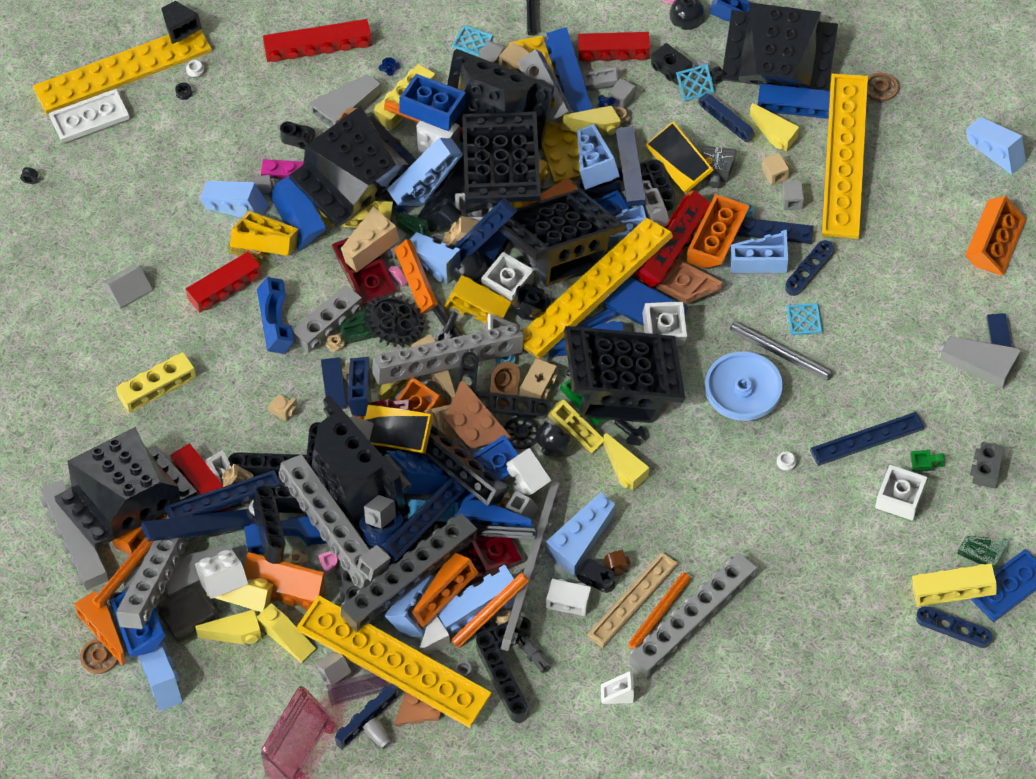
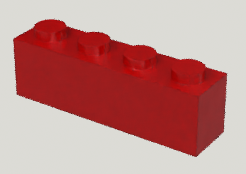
[578,32,650,62]
[185,251,262,313]
[170,443,234,514]

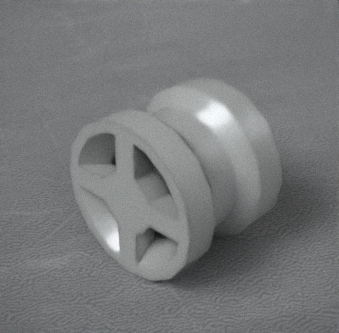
[693,59,711,81]

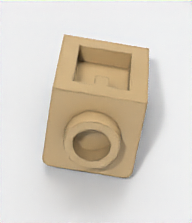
[267,394,298,421]
[222,464,254,487]

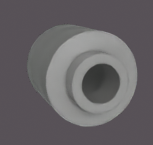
[248,175,275,194]

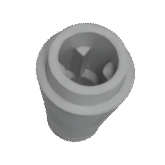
[363,718,392,749]

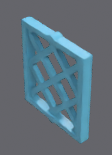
[452,25,493,56]
[676,64,714,101]
[786,303,822,335]

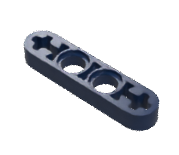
[698,93,755,142]
[785,240,834,296]
[916,606,992,648]

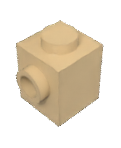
[762,153,789,185]

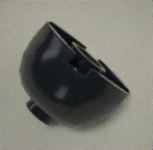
[669,0,705,30]
[450,251,488,285]
[512,284,551,321]
[537,421,576,458]

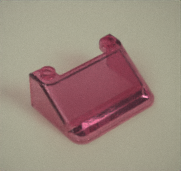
[261,686,335,779]

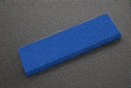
[270,177,327,251]
[446,435,518,508]
[111,590,166,657]

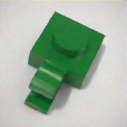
[910,450,945,472]

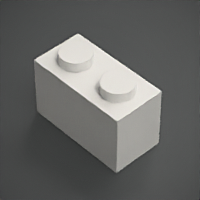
[546,579,591,616]

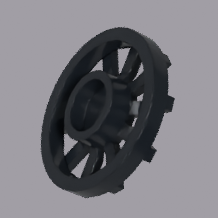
[504,417,539,449]

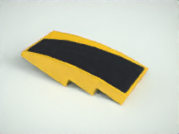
[646,122,713,194]
[365,405,434,454]

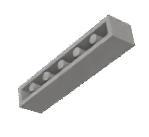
[40,480,109,590]

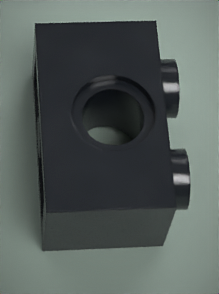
[651,43,692,84]

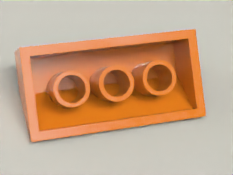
[687,194,750,269]
[965,195,1026,276]
[244,552,326,611]

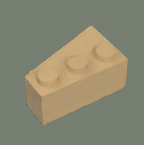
[341,207,400,272]

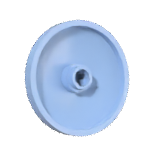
[705,352,782,421]

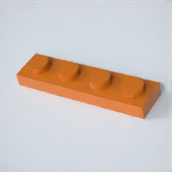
[394,239,438,314]

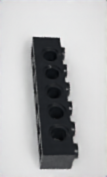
[425,424,509,506]

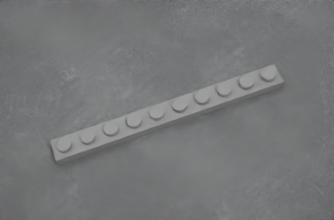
[501,481,561,651]

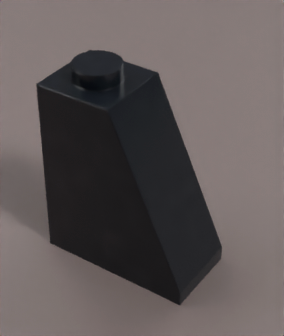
[161,0,202,44]

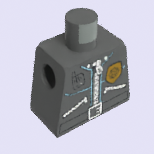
[701,145,736,188]

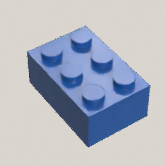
[399,73,466,132]
[384,450,449,495]

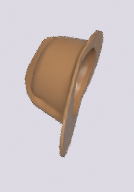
[490,361,520,407]

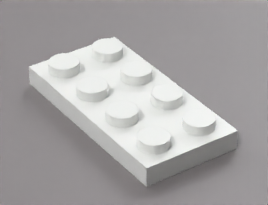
[49,89,130,144]

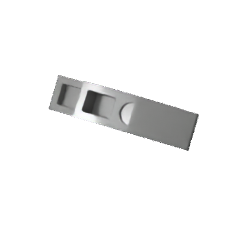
[643,180,669,227]

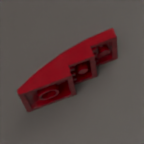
[332,238,397,305]
[435,536,522,588]

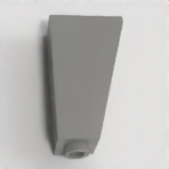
[310,74,381,127]
[939,336,1021,388]
[166,545,238,603]

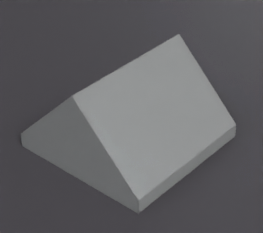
[101,264,153,309]

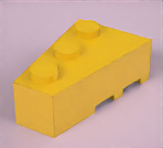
[230,210,298,256]
[444,275,511,323]

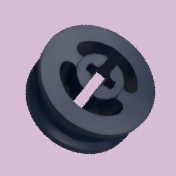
[359,511,403,548]

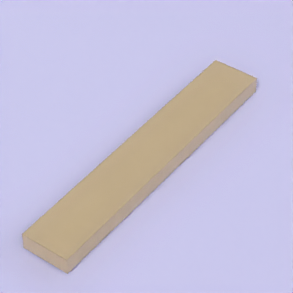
[587,552,678,648]

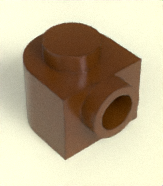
[604,549,631,576]

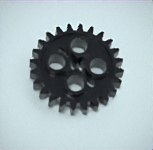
[364,294,425,347]

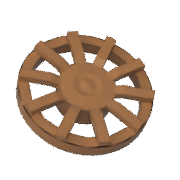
[867,72,898,102]
[80,639,118,674]

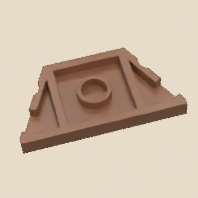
[656,258,723,304]
[445,380,511,449]
[394,692,442,727]

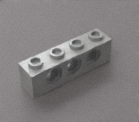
[518,50,573,125]
[292,285,362,353]

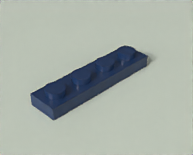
[738,218,814,244]
[335,683,399,750]

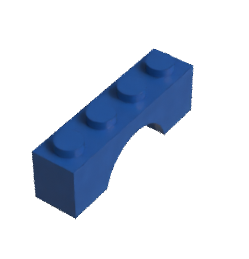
[257,277,294,354]
[244,516,327,555]

